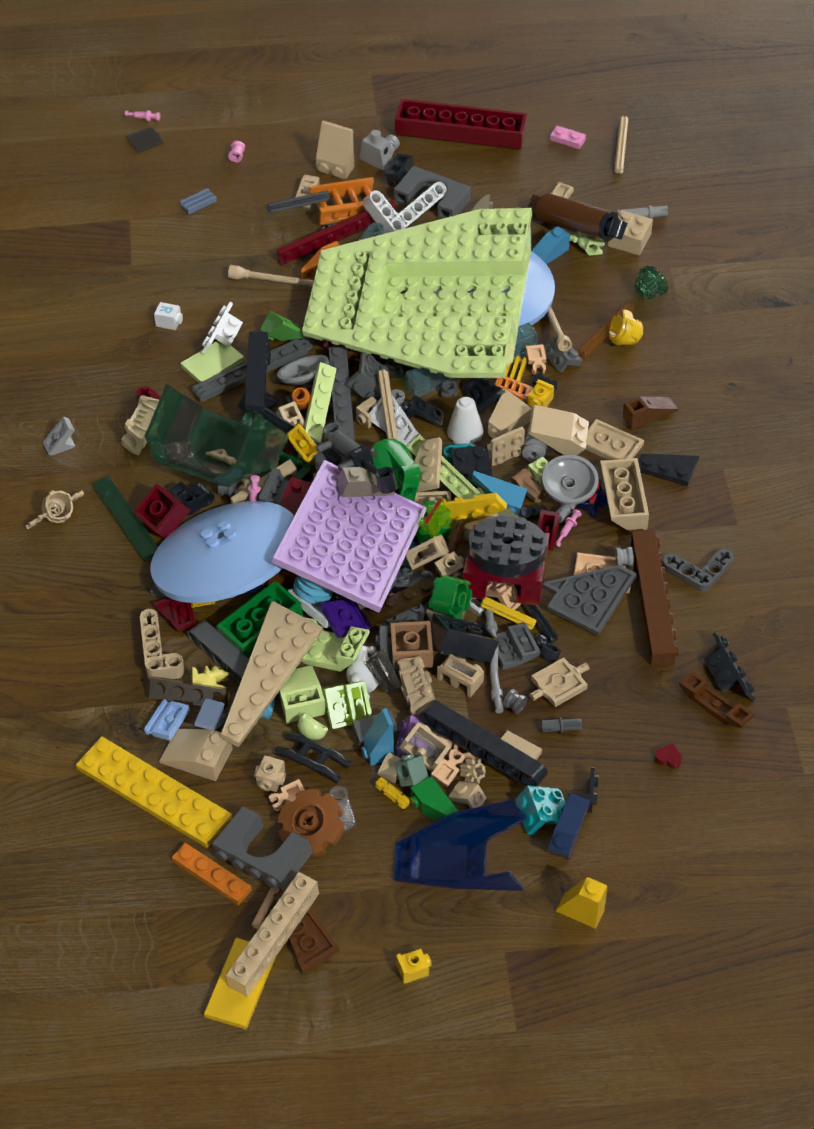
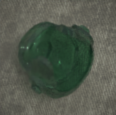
[634,265,669,300]

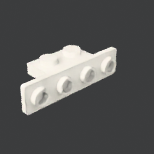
[201,302,243,354]

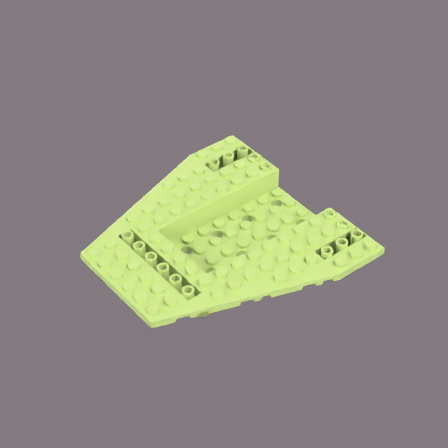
[302,208,532,378]

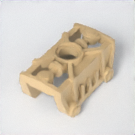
[121,396,164,455]
[397,656,436,718]

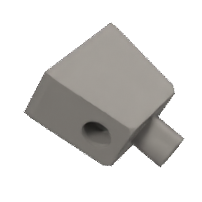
[359,130,393,171]

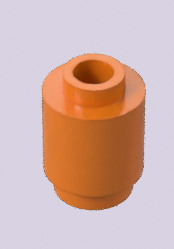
[292,388,311,411]

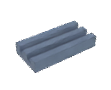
[180,188,217,214]

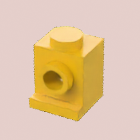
[527,379,554,407]
[396,949,431,984]

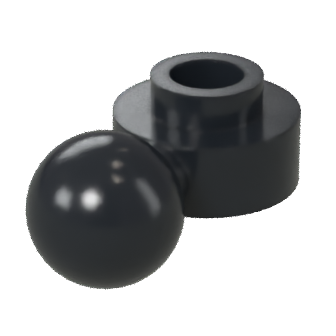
[534,634,561,661]

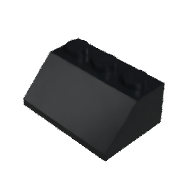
[432,613,499,663]

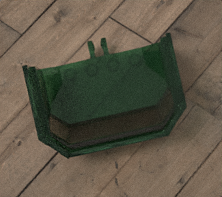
[145,384,289,487]

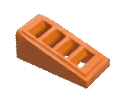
[495,376,533,402]

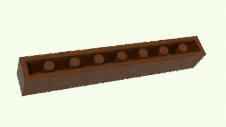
[631,529,679,666]

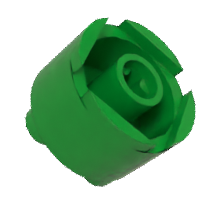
[429,575,472,619]

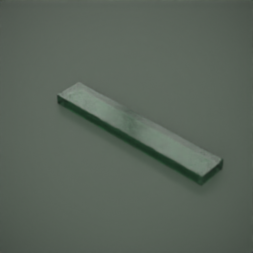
[93,476,158,561]

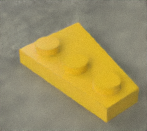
[438,493,507,526]

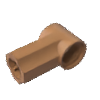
[509,468,547,503]

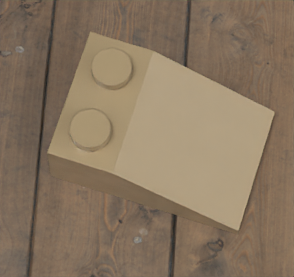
[316,121,354,179]
[528,405,589,456]
[160,729,232,781]

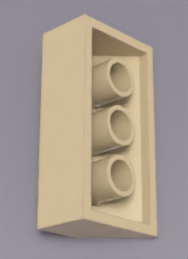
[600,458,649,531]

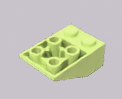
[278,665,326,723]

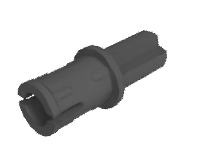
[541,717,582,733]

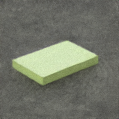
[180,341,244,383]

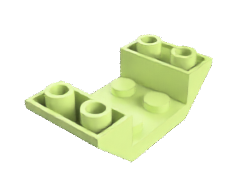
[302,617,370,671]

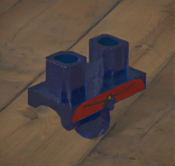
[579,479,608,516]

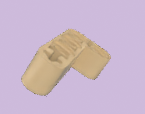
[140,609,185,680]

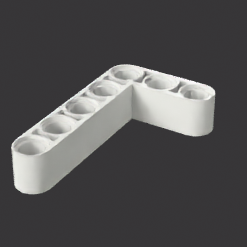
[363,182,447,234]

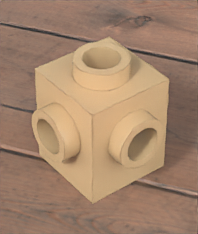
[435,551,465,579]
[254,755,286,792]

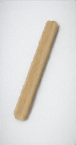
[614,116,628,174]
[377,370,398,440]

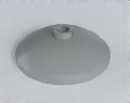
[277,355,329,385]
[542,455,599,504]

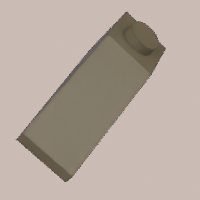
[336,467,395,497]

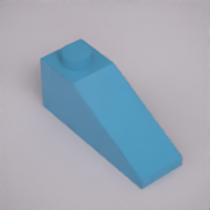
[532,226,570,265]
[471,471,527,515]
[361,708,394,765]

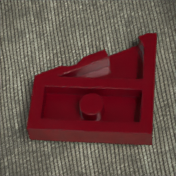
[153,597,197,632]

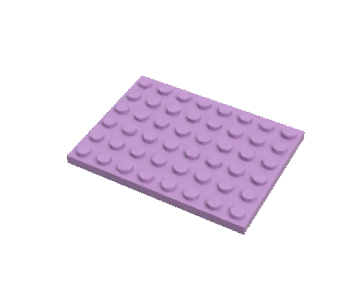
[271,460,427,613]

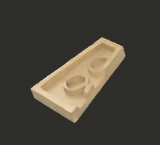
[414,437,442,492]

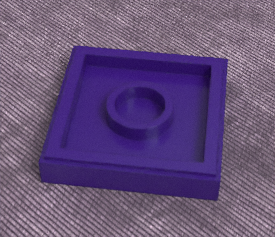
[320,599,371,638]

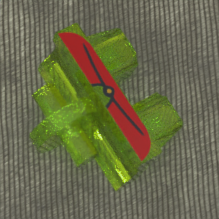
[418,499,452,537]

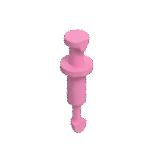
[124,110,160,121]
[248,475,261,501]
[555,509,581,547]

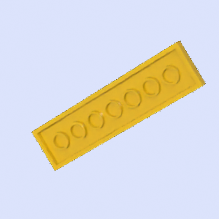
[76,737,232,848]

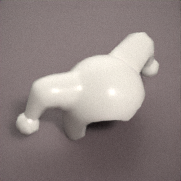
[346,646,382,699]

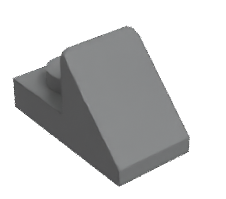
[43,417,75,455]

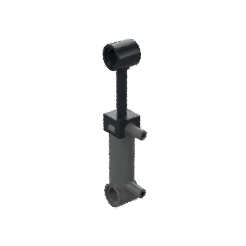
[316,423,398,494]

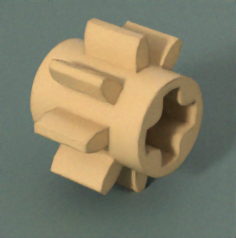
[460,758,485,783]

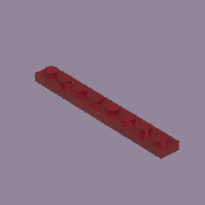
[277,200,396,266]

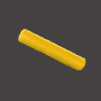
[481,597,536,630]

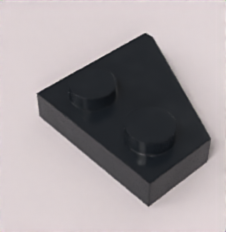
[463,378,505,413]

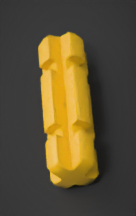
[375,777,410,809]

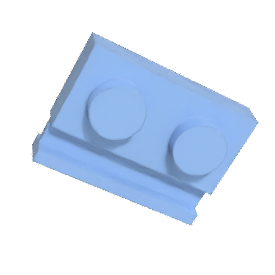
[144,699,190,741]

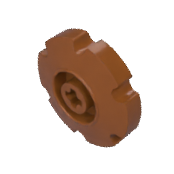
[278,789,345,857]

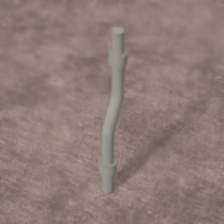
[485,610,504,713]

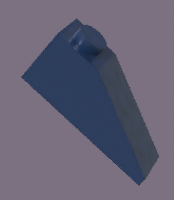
[548,794,591,860]

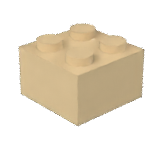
[608,210,653,255]

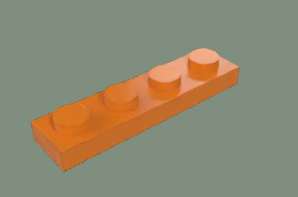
[172,843,252,906]

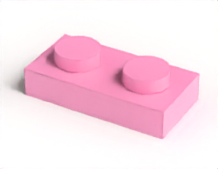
[550,126,586,149]

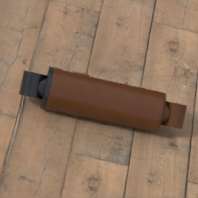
[528,193,628,242]

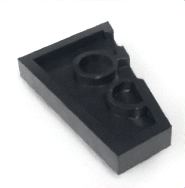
[638,453,699,486]

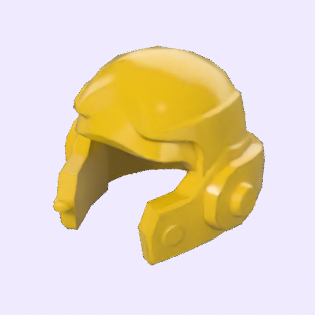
[609,309,643,346]

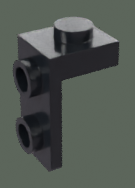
[402,395,445,427]
[568,767,599,813]

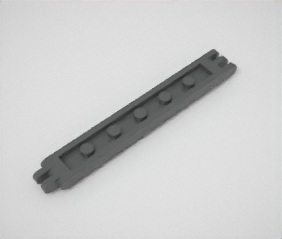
[192,338,313,402]

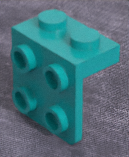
[515,785,566,835]

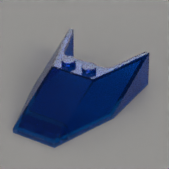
[394,800,526,891]

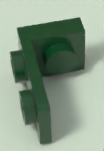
[280,452,313,482]

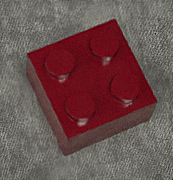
[133,483,191,538]

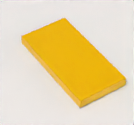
[204,938,276,1030]

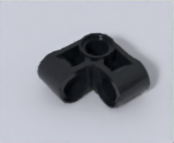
[167,481,215,515]

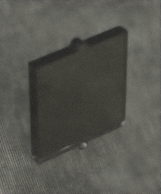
[126,126,163,153]

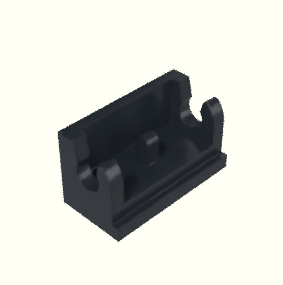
[384,154,415,187]

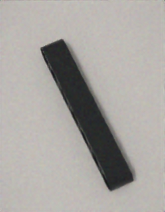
[419,700,548,787]

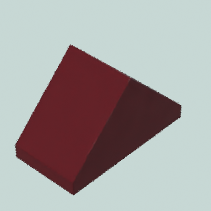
[538,509,560,550]

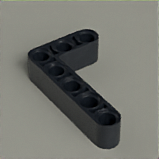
[245,331,271,412]

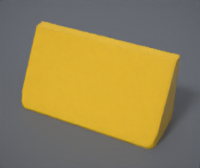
[285,424,321,464]

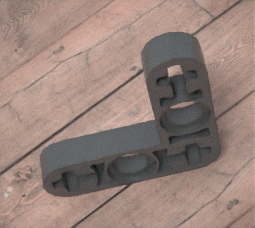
[662,549,734,592]

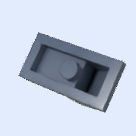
[194,699,228,731]

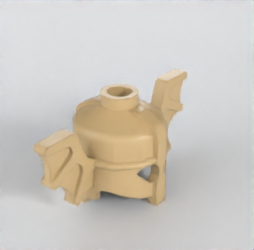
[26,490,84,529]

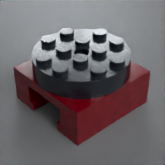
[463,515,550,606]

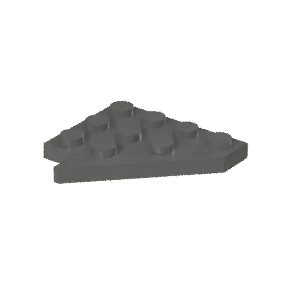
[543,565,637,636]

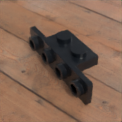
[704,632,756,701]

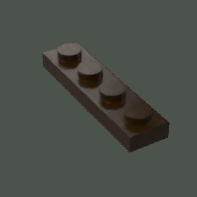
[362,577,434,627]
[149,677,229,710]

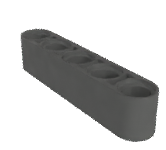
[187,620,249,685]

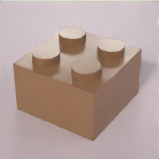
[391,621,433,669]

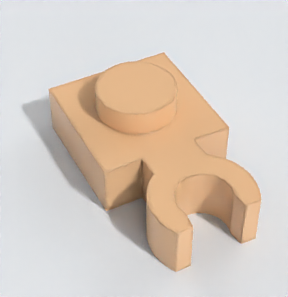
[525,344,546,375]
[431,749,465,788]
[269,779,304,811]

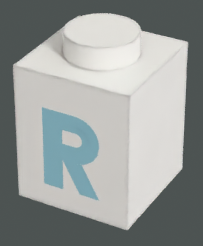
[154,302,183,330]

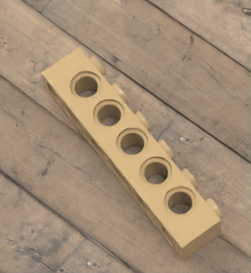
[226,872,319,998]

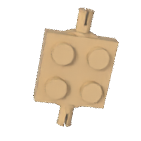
[529,658,589,707]

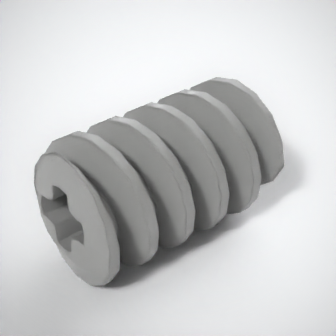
[522,425,547,463]

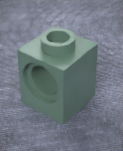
[394,753,429,787]

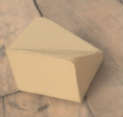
[377,752,402,784]

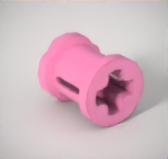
[228,141,245,163]

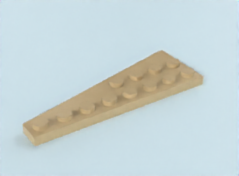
[221,601,323,747]

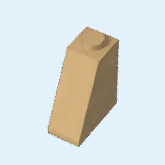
[488,390,532,439]

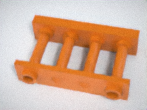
[309,177,374,225]

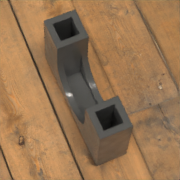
[394,166,471,219]
[212,807,313,891]

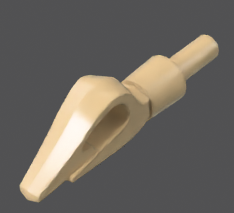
[206,449,244,467]

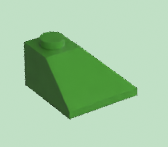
[260,311,310,341]

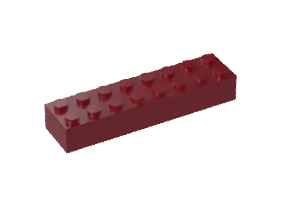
[395,99,527,149]

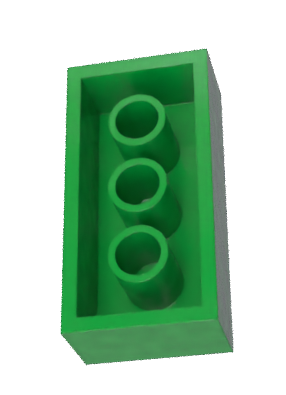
[216,581,303,659]

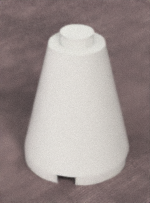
[447,397,483,444]

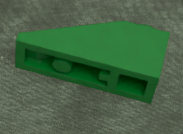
[409,776,466,834]

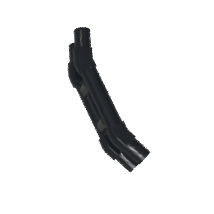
[275,732,351,784]

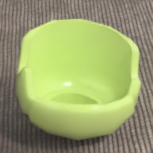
[298,713,328,740]

